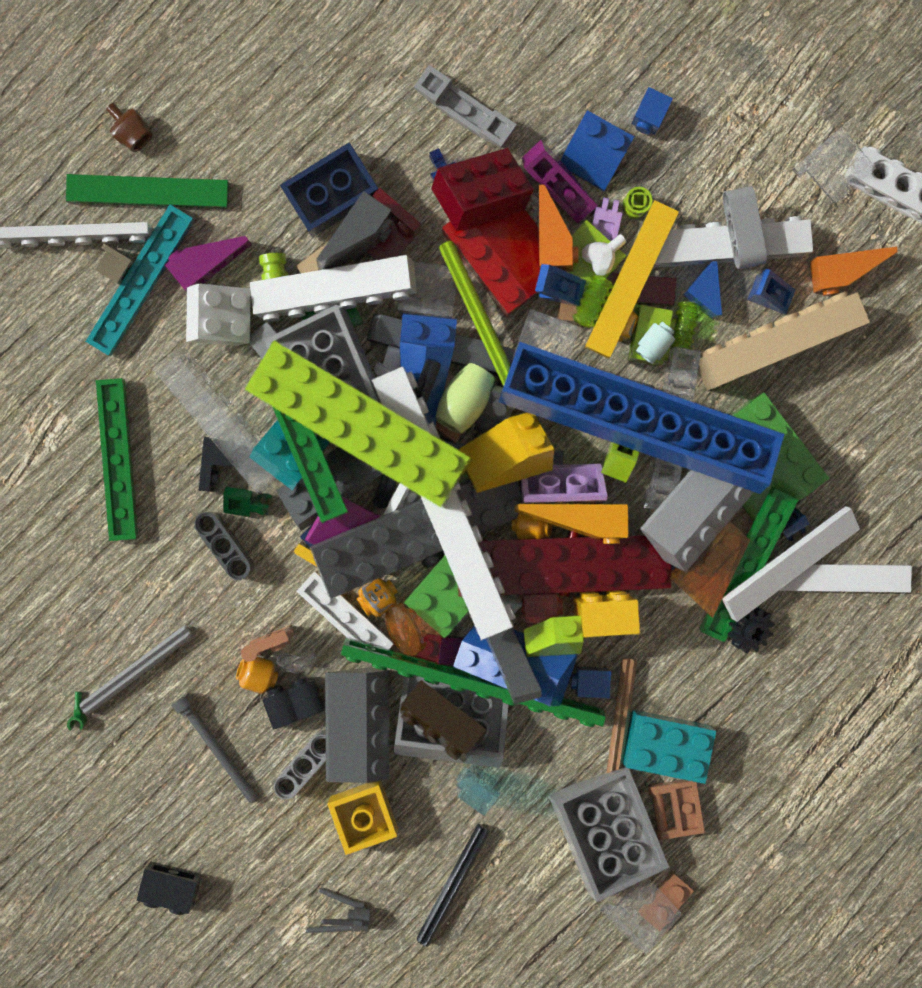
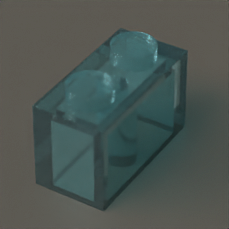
[456,764,500,816]

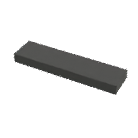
[486,627,541,704]

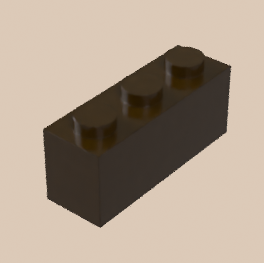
[400,680,486,763]

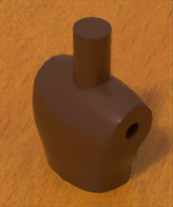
[106,103,153,152]

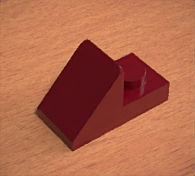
[412,631,465,665]

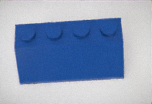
[453,625,578,706]

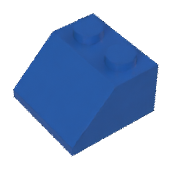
[561,110,634,191]

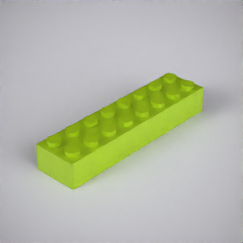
[244,340,472,508]

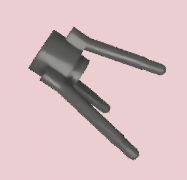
[306,888,370,933]

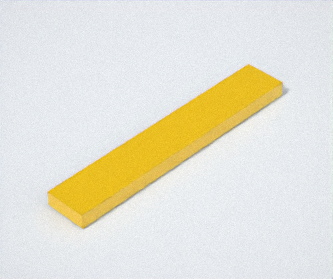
[585,200,679,359]

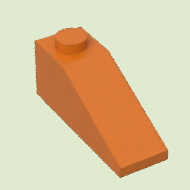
[539,185,578,272]
[810,246,898,296]

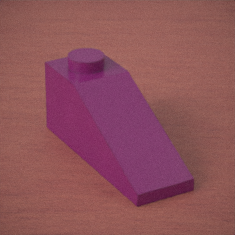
[521,140,598,224]
[165,236,252,292]

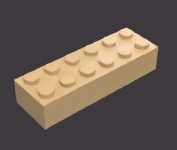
[695,291,870,391]

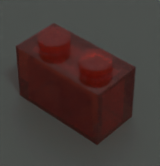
[521,593,563,623]

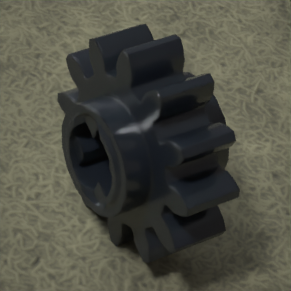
[727,607,775,654]

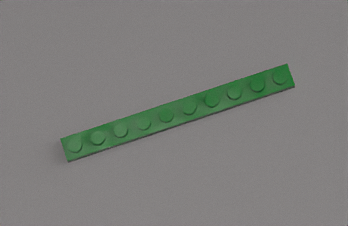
[341,638,606,727]

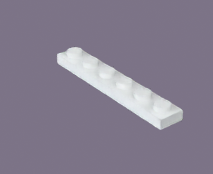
[0,222,154,248]

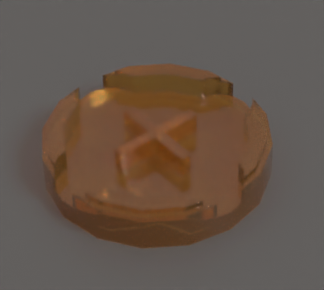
[385,603,427,656]

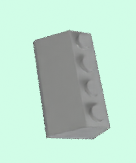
[640,470,754,572]

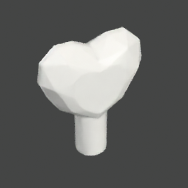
[582,234,627,276]

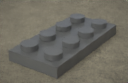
[276,447,383,531]

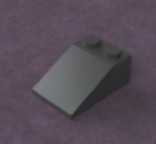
[316,191,393,270]

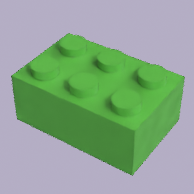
[404,555,469,638]

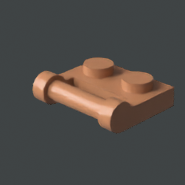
[241,625,295,662]
[648,780,705,840]

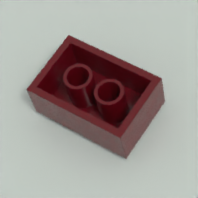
[431,148,534,231]

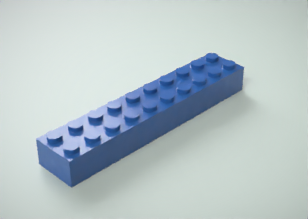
[499,342,784,494]

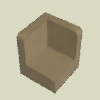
[96,244,134,285]

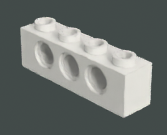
[842,146,922,224]

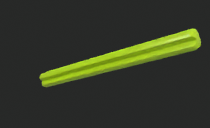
[439,241,511,387]

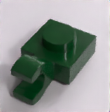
[223,487,272,517]

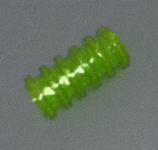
[572,275,614,328]
[671,301,701,353]

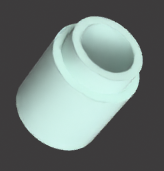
[636,322,676,364]

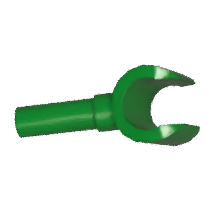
[67,691,87,731]

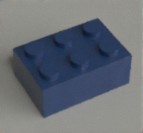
[280,142,378,238]

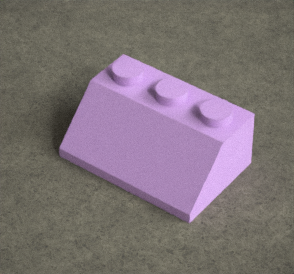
[520,464,607,504]

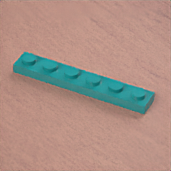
[85,204,195,357]

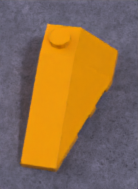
[514,504,628,544]

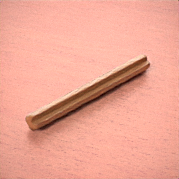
[606,658,637,774]

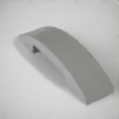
[414,65,517,148]

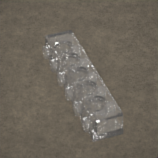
[644,347,701,510]

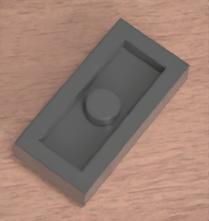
[474,384,514,434]

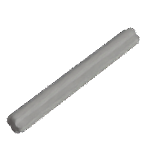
[80,626,193,715]

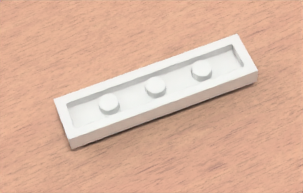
[296,571,394,649]

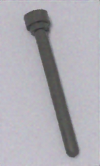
[171,693,258,803]

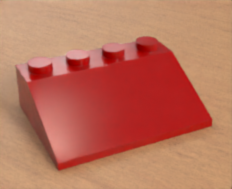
[442,210,540,318]

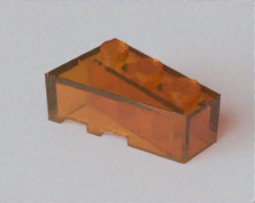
[670,521,750,618]

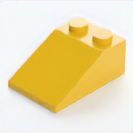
[458,412,554,493]

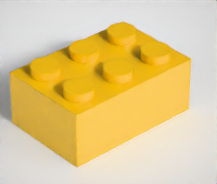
[573,590,640,637]

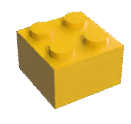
[327,780,398,855]

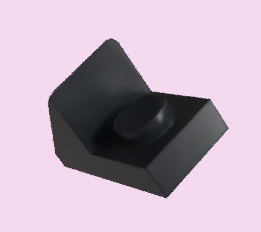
[198,437,237,492]

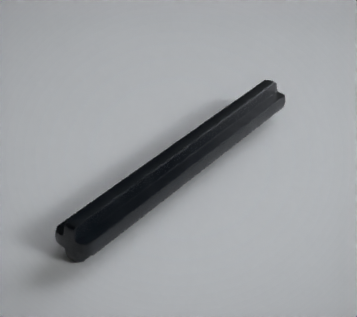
[417,824,490,947]

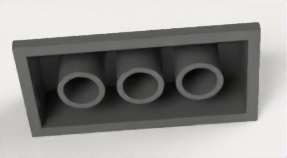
[325,668,389,783]

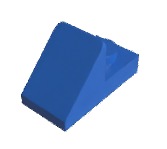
[535,264,586,307]

